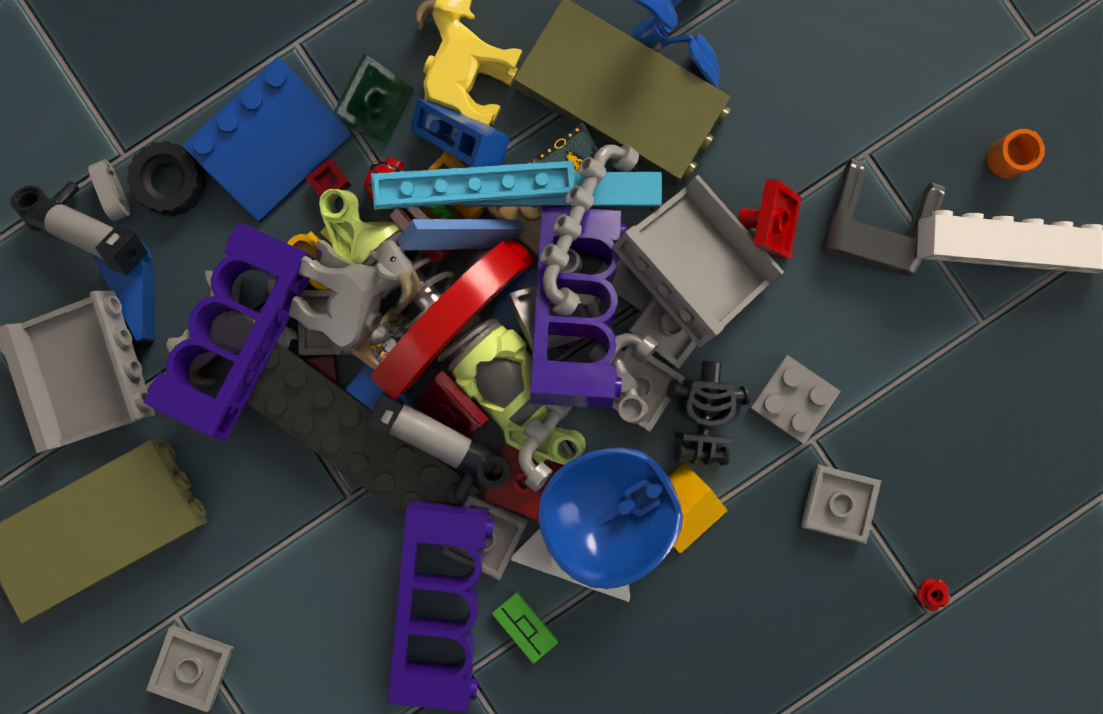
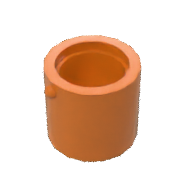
[987,129,1045,179]

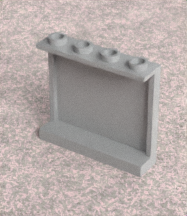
[611,175,784,348]
[0,290,155,453]

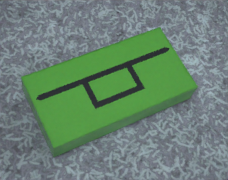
[492,591,558,664]

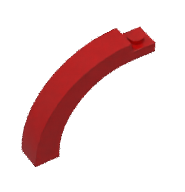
[370,238,536,400]

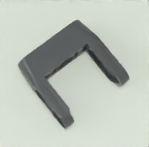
[825,158,945,276]

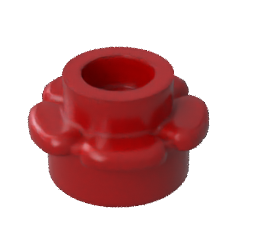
[917,578,950,611]

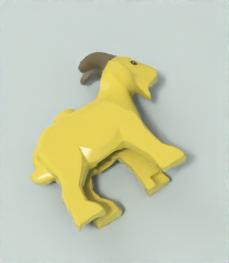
[414,0,523,125]

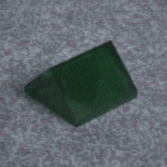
[334,54,414,145]

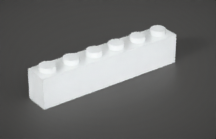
[917,210,1103,274]

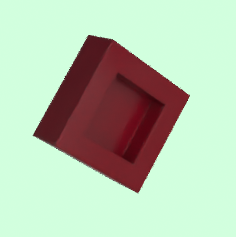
[305,158,352,197]

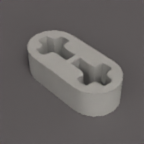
[88,159,131,222]

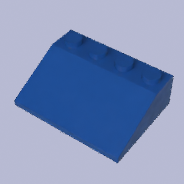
[182,56,352,222]

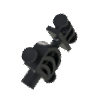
[666,361,750,466]

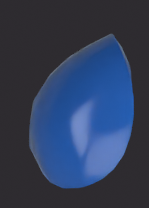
[538,448,683,589]

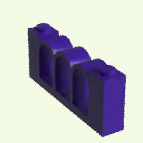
[529,205,626,409]
[143,222,316,441]
[388,501,494,712]

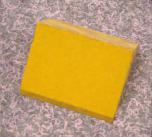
[668,462,728,554]

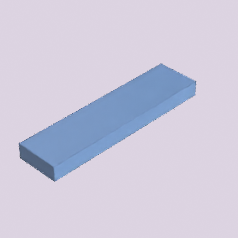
[398,219,524,251]

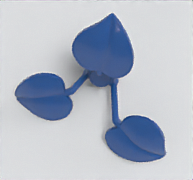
[632,0,720,88]

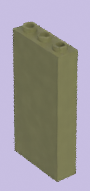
[514,0,731,186]
[0,439,207,623]

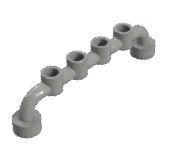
[540,144,639,317]
[559,248,648,424]
[518,333,660,492]

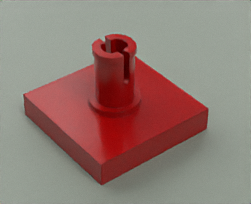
[738,179,802,260]
[483,443,563,521]

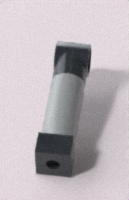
[10,181,148,277]
[366,391,510,501]

